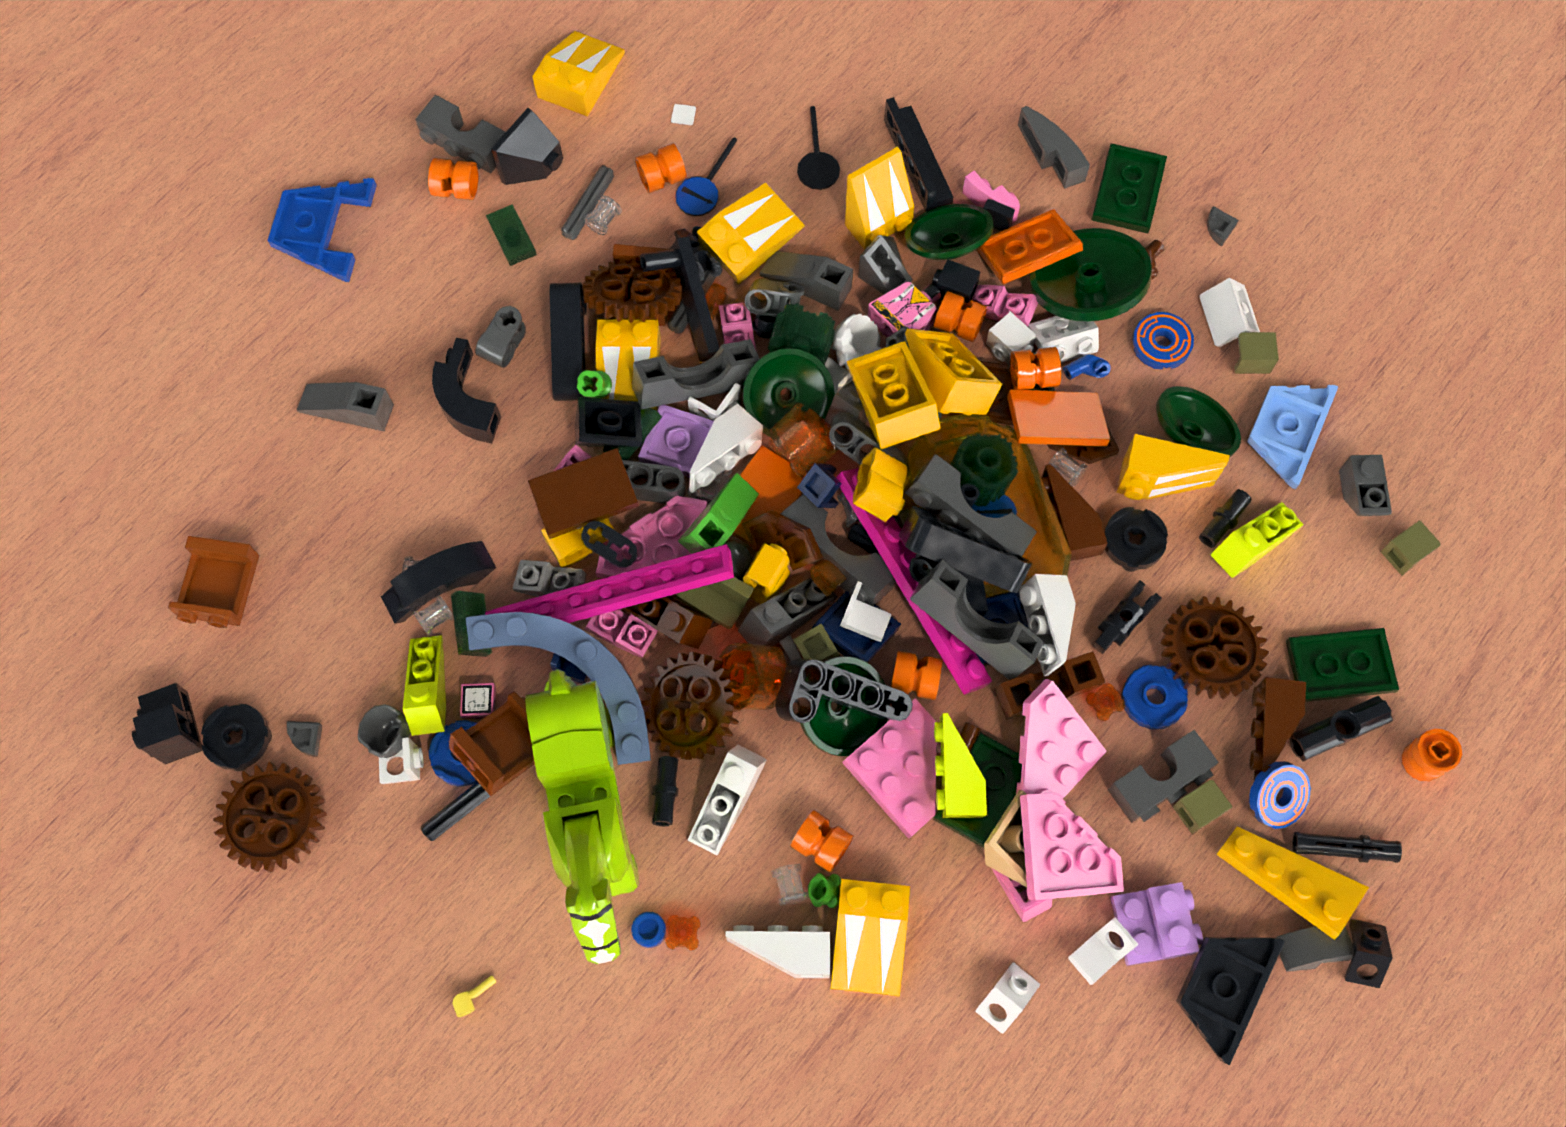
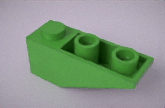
[678,473,759,554]

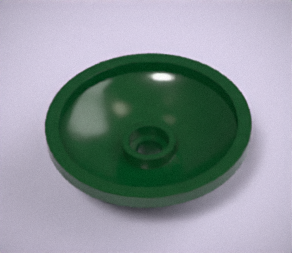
[905,204,994,260]
[743,348,835,441]
[1156,386,1241,458]
[798,657,890,756]

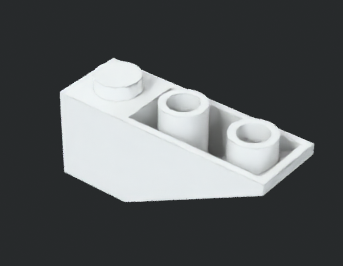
[689,404,763,493]
[1019,574,1076,676]
[688,745,767,856]
[726,925,830,978]

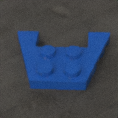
[267,178,377,282]

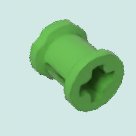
[577,370,612,398]

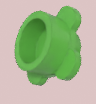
[808,873,841,908]

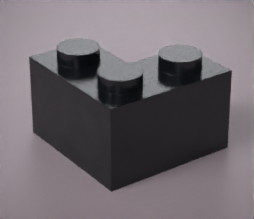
[132,683,203,765]

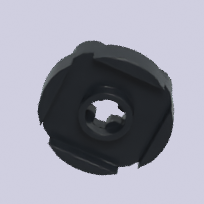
[1104,507,1168,572]
[201,704,272,771]

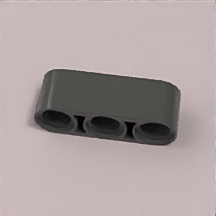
[829,412,907,465]
[622,460,686,504]

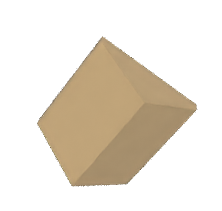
[984,790,1027,887]

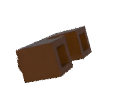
[995,651,1106,720]

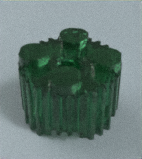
[767,303,835,365]
[950,434,1018,507]

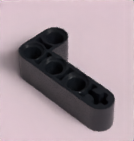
[550,282,587,401]
[899,506,1032,593]
[775,659,912,723]

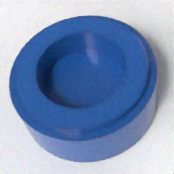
[631,912,667,948]

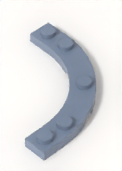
[466,612,651,765]

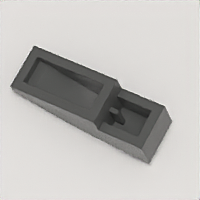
[1018,106,1090,189]

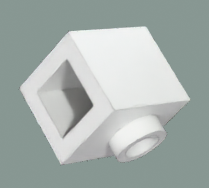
[986,311,1036,365]

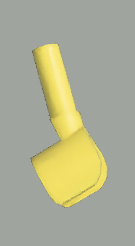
[452,975,496,1017]

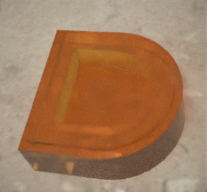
[705,283,727,320]
[810,559,847,596]

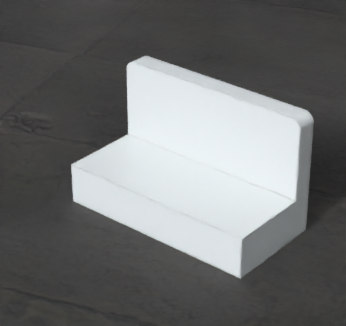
[1200,278,1260,347]

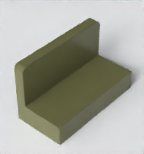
[676,577,754,629]

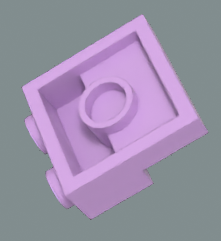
[1110,882,1203,966]

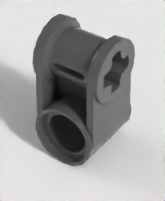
[745,278,805,321]
[475,306,526,368]

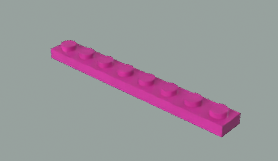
[836,468,992,695]
[485,544,734,623]

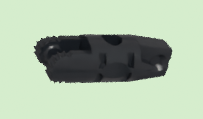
[675,228,722,280]
[1093,580,1162,654]

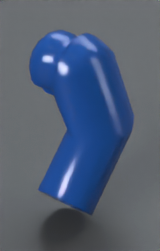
[1063,354,1111,380]

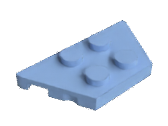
[1247,385,1338,489]

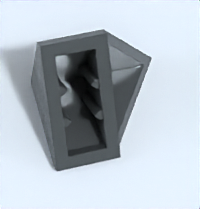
[858,235,913,295]

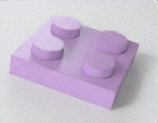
[638,405,714,478]

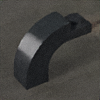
[432,337,501,444]
[381,541,496,624]

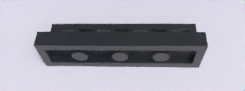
[884,97,954,212]

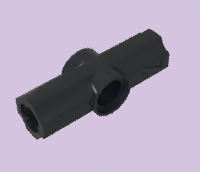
[1290,695,1393,762]

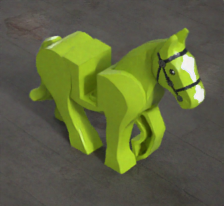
[525,669,639,964]

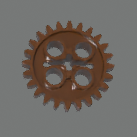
[583,259,682,323]
[1160,596,1269,699]
[641,652,741,760]
[213,762,327,873]

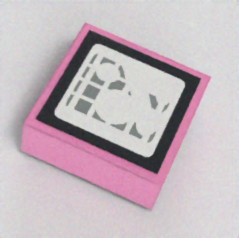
[460,683,496,719]

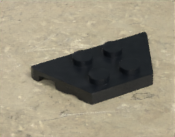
[1176,937,1285,1065]

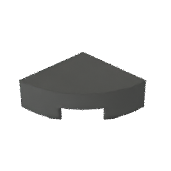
[1207,206,1239,246]
[287,721,322,757]

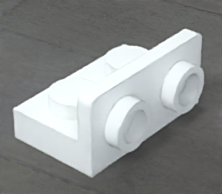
[1028,316,1099,363]

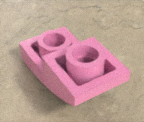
[962,171,1020,224]
[972,285,1038,326]
[719,302,756,350]
[585,610,658,658]

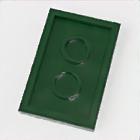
[1091,143,1167,234]
[1286,628,1399,702]
[933,732,1022,848]

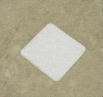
[671,104,696,125]

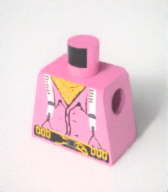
[868,282,941,338]

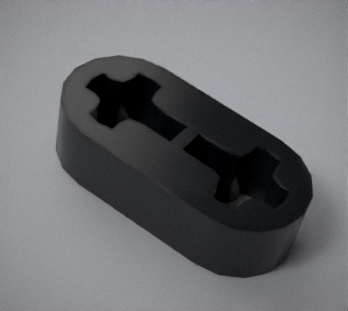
[581,521,637,568]

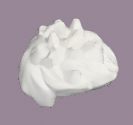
[831,314,881,370]

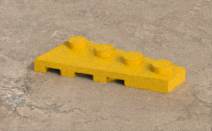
[1216,826,1369,940]

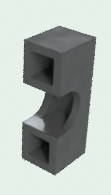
[415,95,506,173]
[1108,730,1219,823]

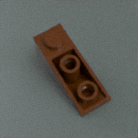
[1039,464,1108,562]
[622,572,713,649]
[1249,677,1306,780]

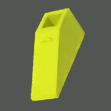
[1211,502,1304,578]
[403,635,446,736]
[934,713,987,818]

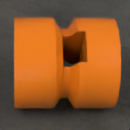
[635,143,687,194]
[428,158,479,200]
[934,291,988,342]
[1010,347,1061,390]
[891,650,943,700]
[1402,729,1462,782]
[790,810,854,873]

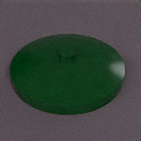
[1030,228,1152,322]

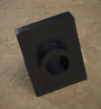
[1345,919,1393,988]

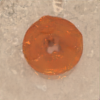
[768,403,839,477]
[719,643,787,710]

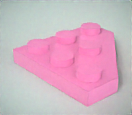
[596,496,708,578]
[1016,679,1107,799]
[842,698,937,839]
[1020,793,1124,900]

